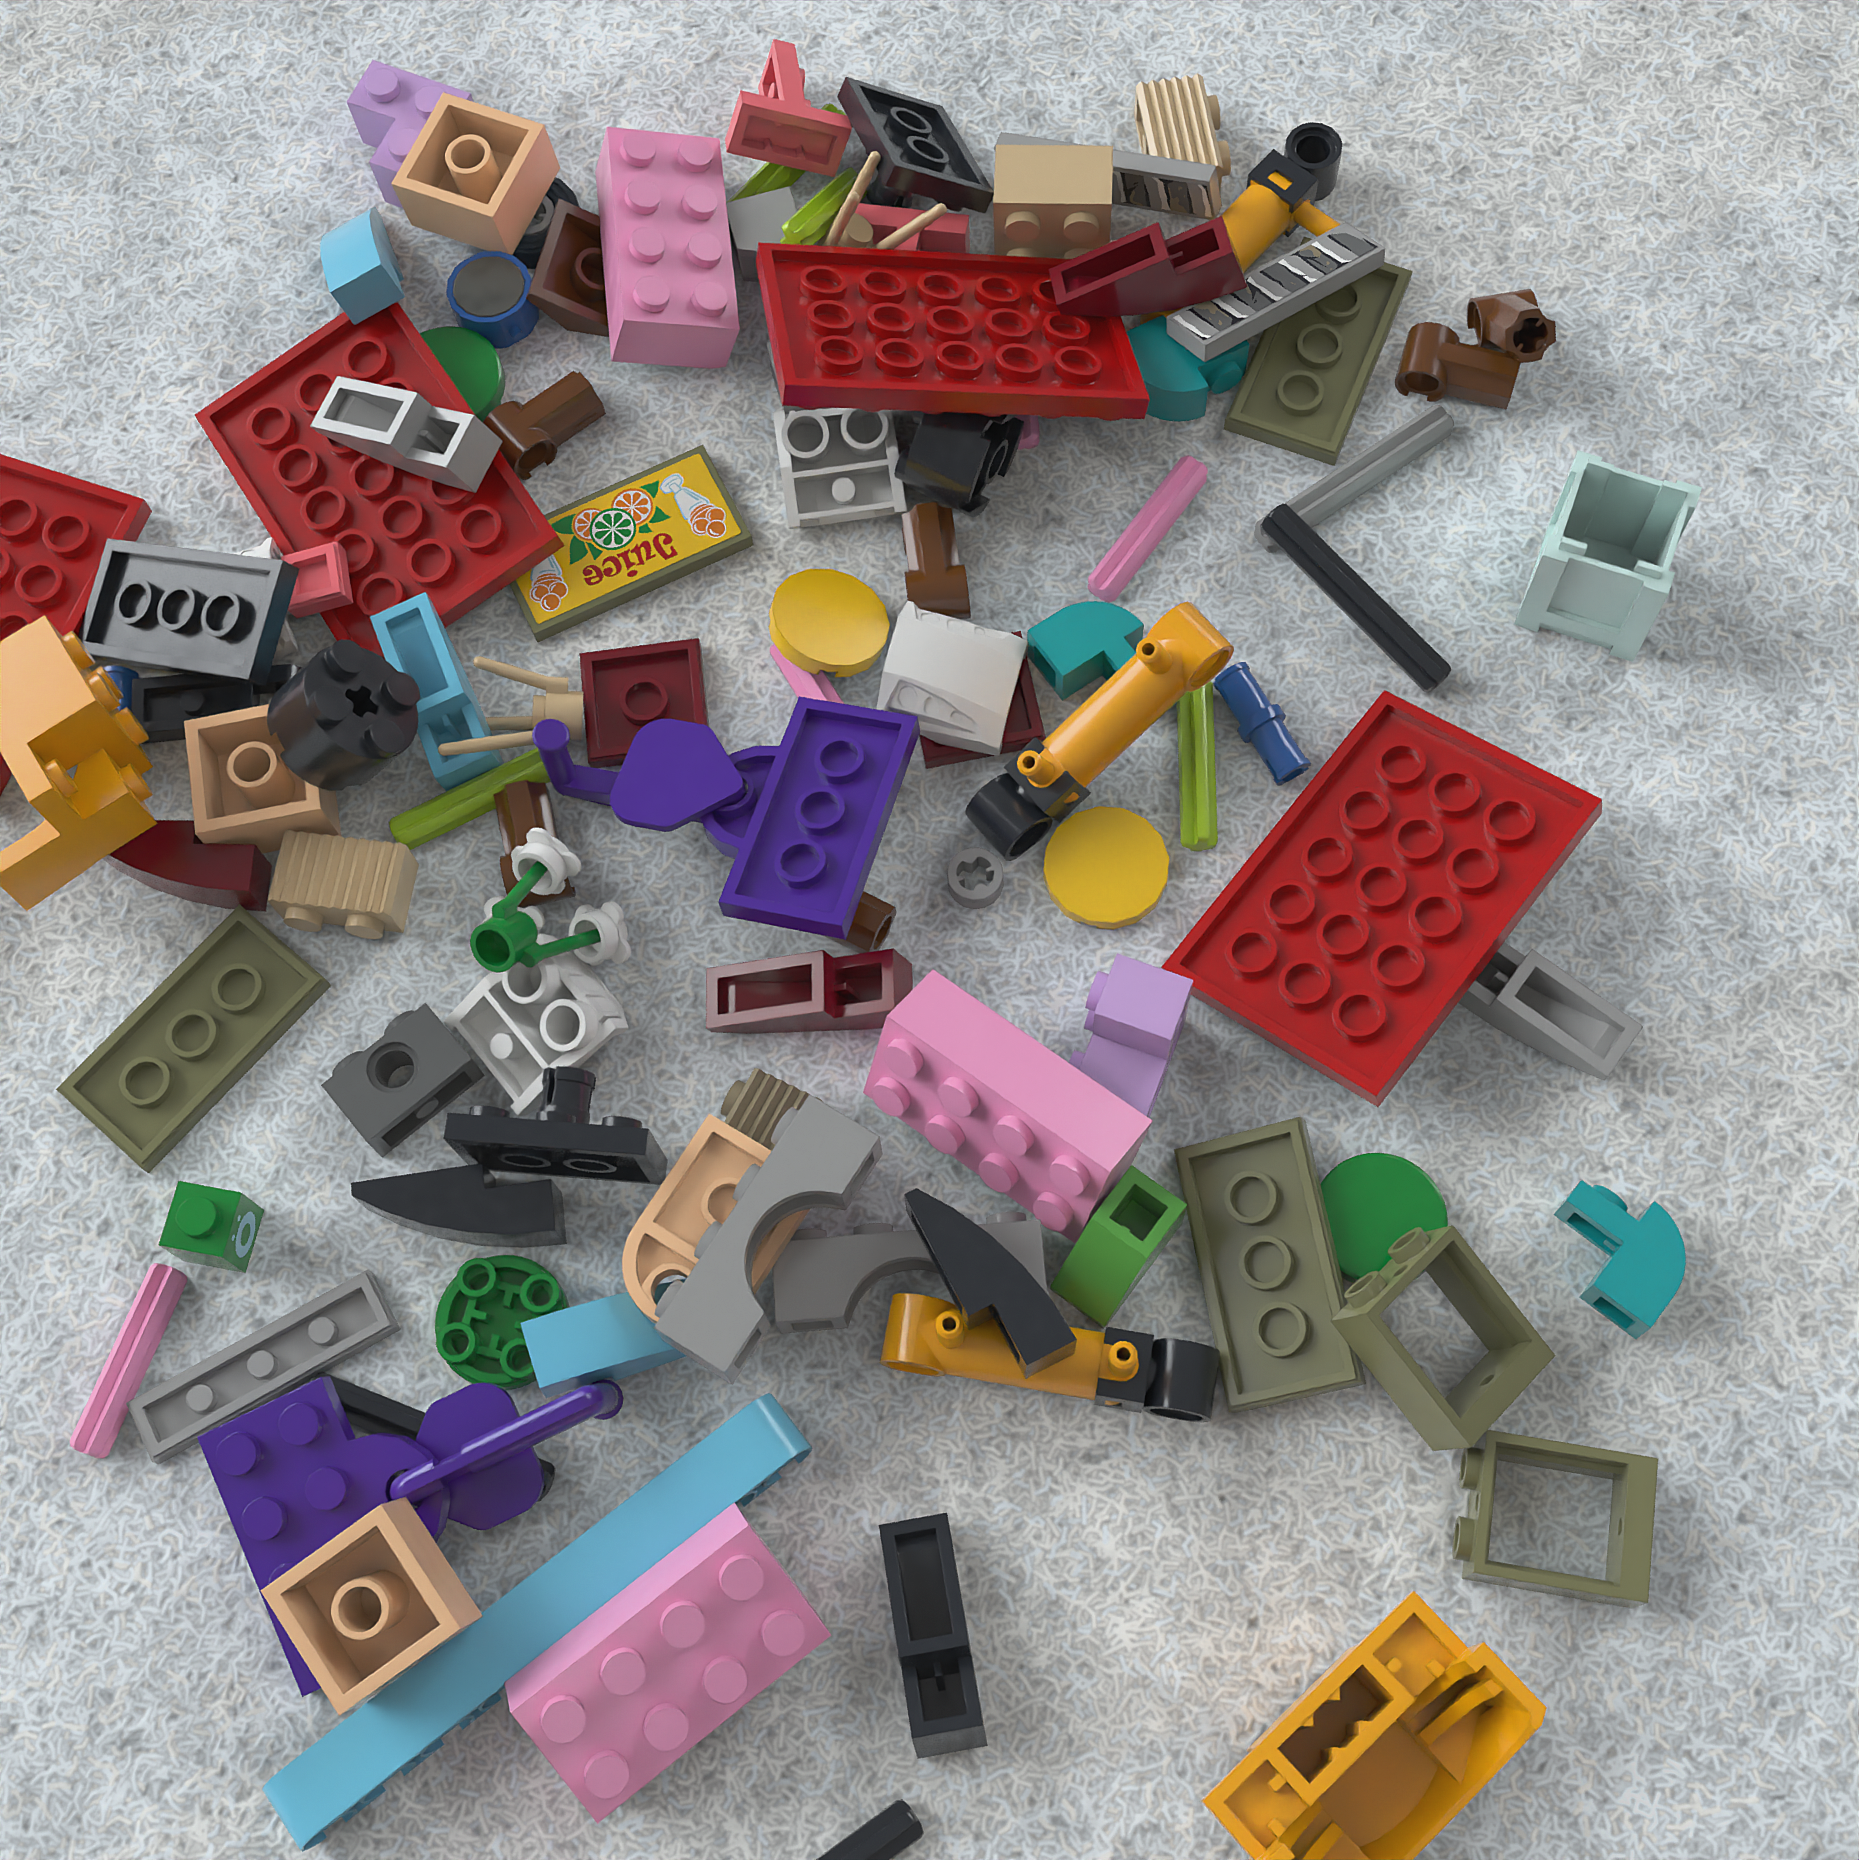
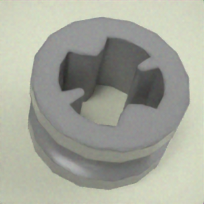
[947,847,1004,909]

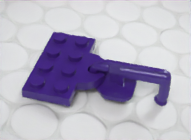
[532,696,920,940]
[197,1376,624,1697]

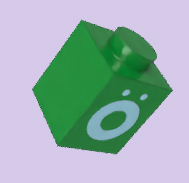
[158,1181,264,1273]

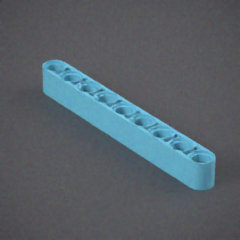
[262,1393,812,1852]

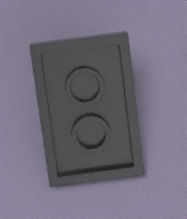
[837,77,994,214]
[443,1066,668,1185]

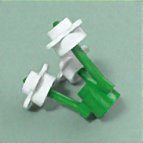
[470,828,631,973]

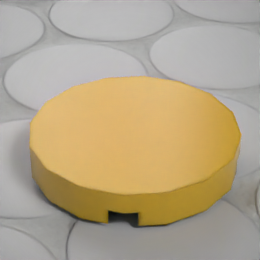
[768,569,890,677]
[1043,806,1169,930]

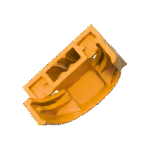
[0,615,157,911]
[1201,1591,1547,1860]

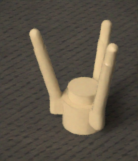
[817,151,947,249]
[438,656,583,756]

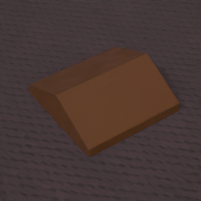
[526,198,609,337]

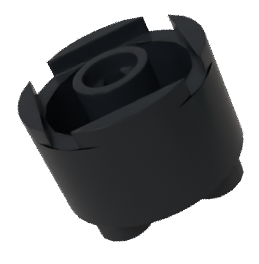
[894,411,1024,518]
[267,639,420,791]

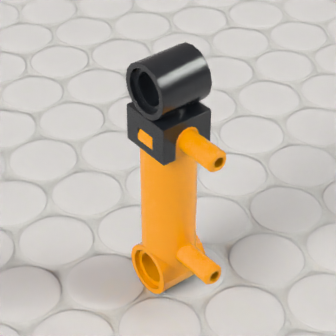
[1140,122,1343,325]
[965,601,1234,861]
[879,1293,1220,1423]

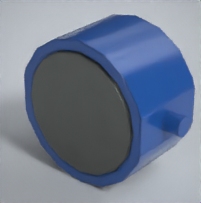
[446,251,540,349]

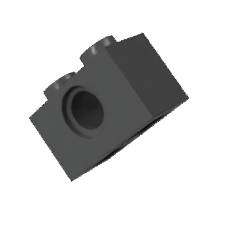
[321,1003,485,1158]

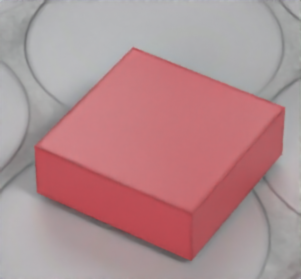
[281,541,353,618]

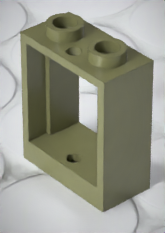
[1331,1225,1556,1451]
[1452,1430,1658,1608]

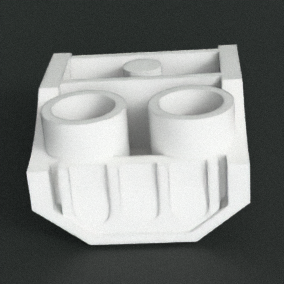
[773,408,907,529]
[876,601,1028,756]
[444,934,628,1116]

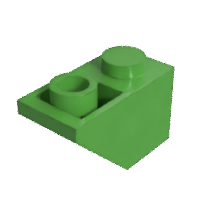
[1050,1165,1187,1329]

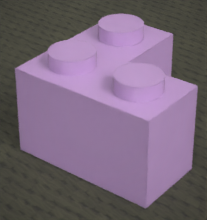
[347,60,474,208]
[1069,953,1193,1118]

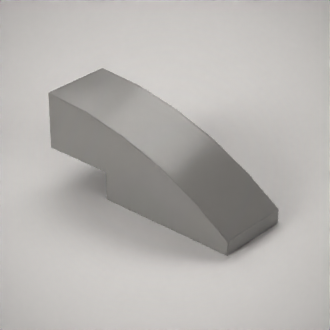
[310,376,502,493]
[1458,942,1643,1080]

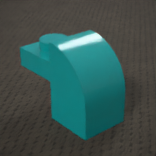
[1126,315,1250,422]
[1027,601,1144,701]
[1553,1180,1686,1339]

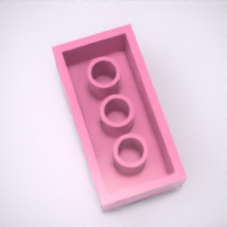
[595,127,740,369]
[863,969,1152,1244]
[504,1502,831,1824]

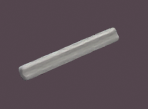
[1254,405,1454,553]

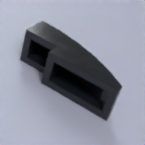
[351,1163,567,1248]
[904,1188,1077,1379]
[879,1512,988,1759]

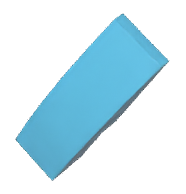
[320,206,405,325]
[370,592,504,791]
[520,1278,687,1398]

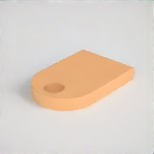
[622,1113,810,1324]

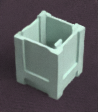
[1514,450,1702,662]

